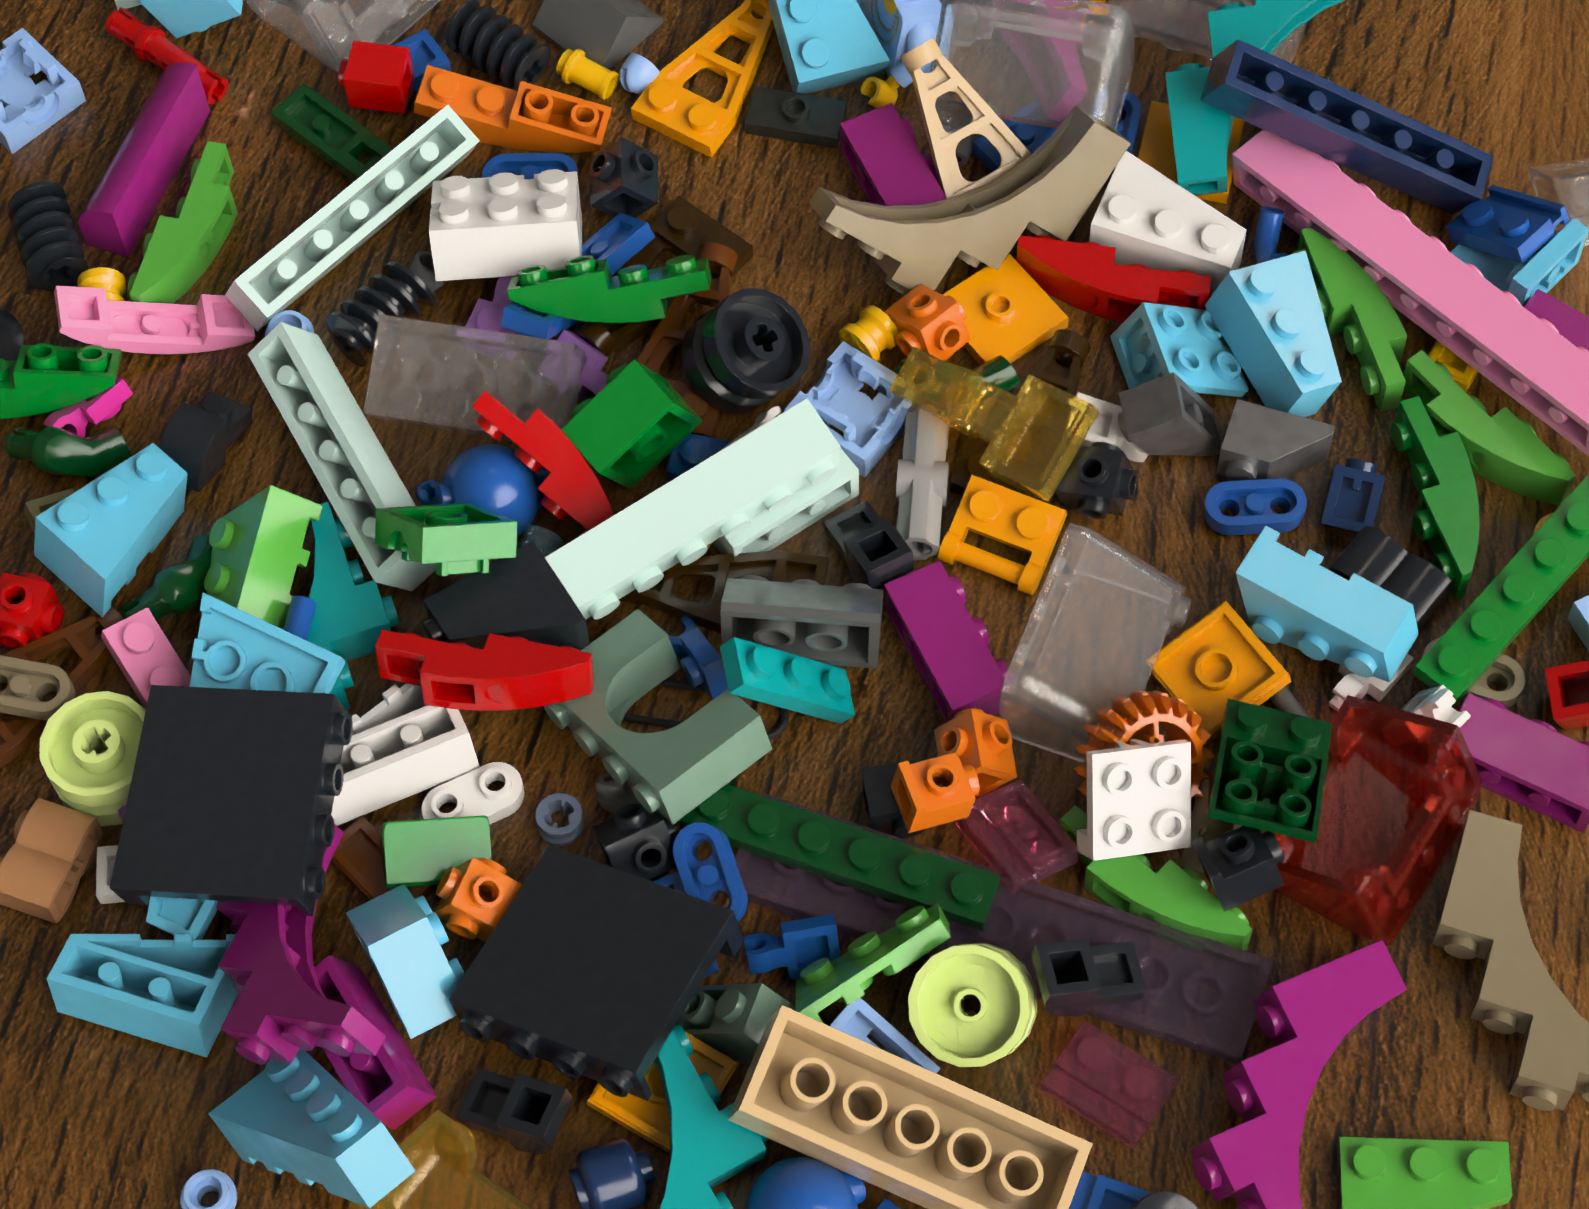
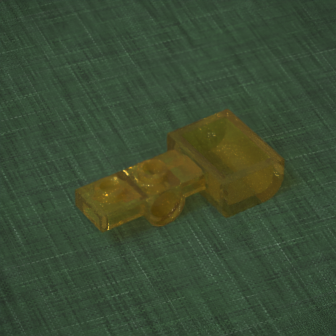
[889,347,1099,502]

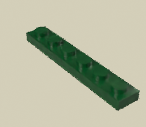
[679,784,1001,931]

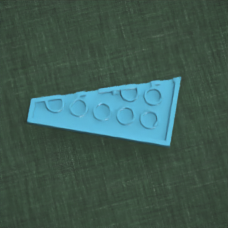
[146,593,346,940]

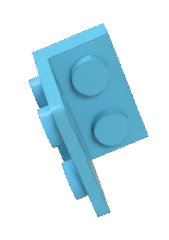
[1450,218,1589,307]
[1110,302,1249,397]

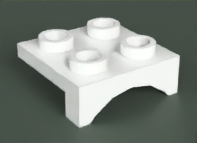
[1077,739,1191,861]

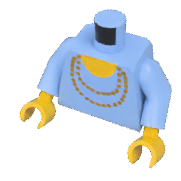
[856,0,945,108]

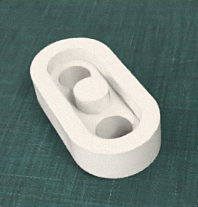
[422,762,525,825]

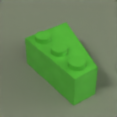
[204,485,323,628]

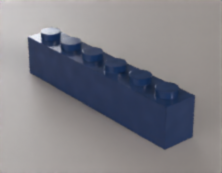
[1200,39,1493,215]

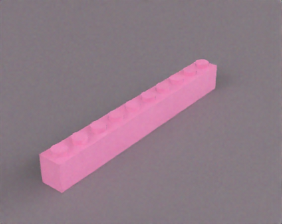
[1232,129,1589,456]

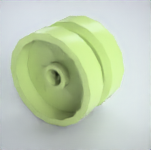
[40,691,146,826]
[908,943,1038,1067]

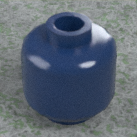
[568,1138,655,1209]

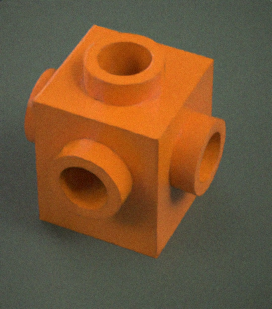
[884,284,971,367]
[934,708,1017,797]
[435,857,522,942]

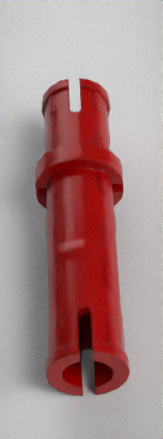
[106,7,229,105]

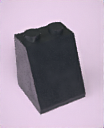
[423,541,590,651]

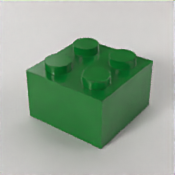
[561,359,703,490]

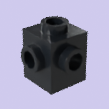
[589,137,659,218]
[1054,442,1137,519]
[592,803,679,882]

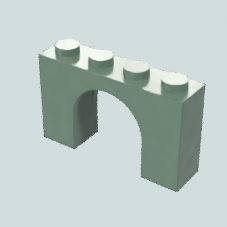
[544,609,773,824]

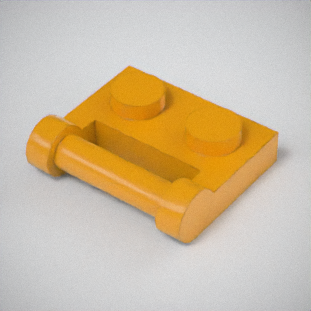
[937,475,1067,595]

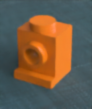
[890,752,980,833]

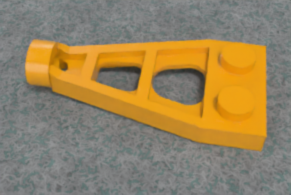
[631,0,774,158]

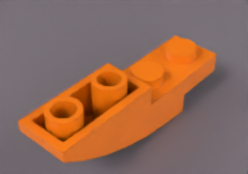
[413,65,612,153]

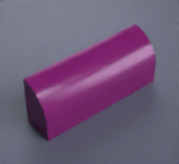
[78,63,211,258]

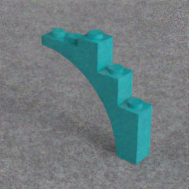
[1165,0,1345,196]
[308,502,400,709]
[654,1024,769,1209]

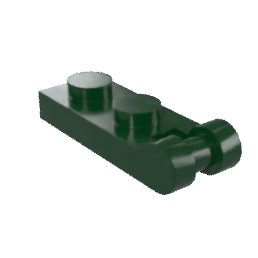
[271,83,393,183]

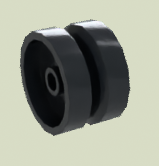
[681,288,811,414]

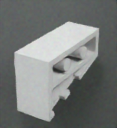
[1089,151,1247,296]
[331,683,480,826]

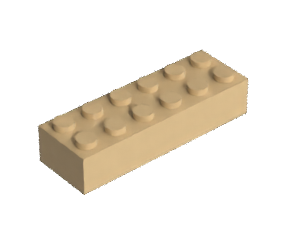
[728,1005,1093,1209]

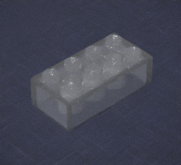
[363,314,585,440]

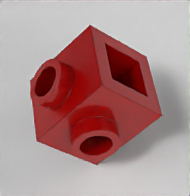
[0,572,65,649]

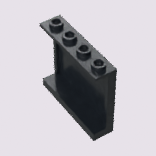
[109,685,353,917]
[449,844,744,1101]

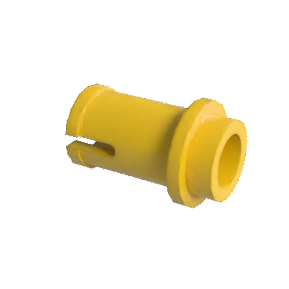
[556,49,619,100]

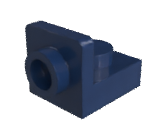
[1320,458,1386,533]

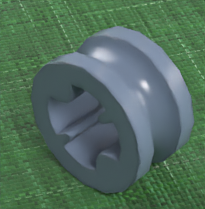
[535,793,585,846]

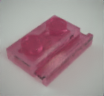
[955,779,1079,893]
[1041,1020,1178,1150]

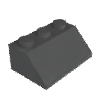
[720,575,883,669]

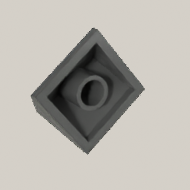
[532,0,663,70]

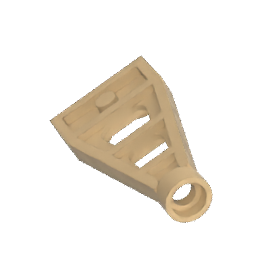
[900,38,1031,199]

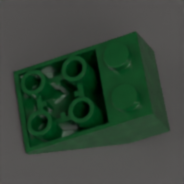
[1207,699,1333,843]

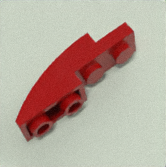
[1016,235,1212,323]
[472,391,615,536]
[375,630,594,711]

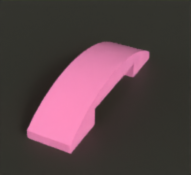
[54,286,255,354]

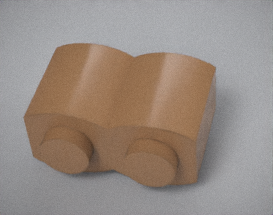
[0,798,104,924]

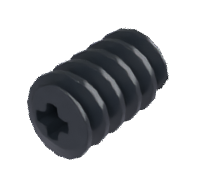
[445,0,551,91]
[7,181,89,291]
[326,262,435,367]

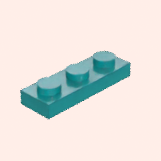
[720,637,855,724]

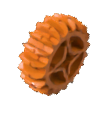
[1073,690,1215,815]

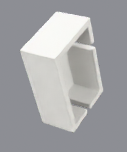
[429,169,582,281]

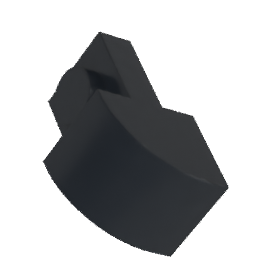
[159,391,252,492]
[823,500,914,589]
[1031,938,1147,1016]
[455,1068,573,1154]

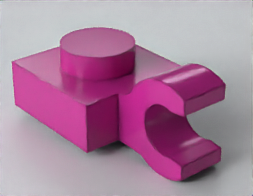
[43,376,133,438]

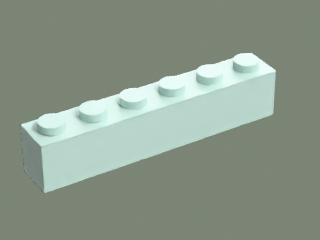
[225,105,480,332]
[248,322,436,591]
[545,398,841,620]

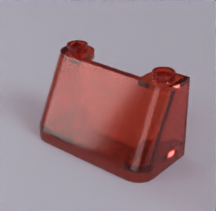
[1262,695,1481,946]

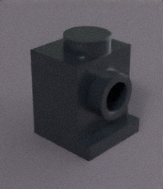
[1192,826,1285,912]

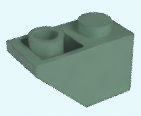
[677,983,795,1064]

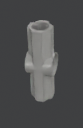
[896,407,949,560]

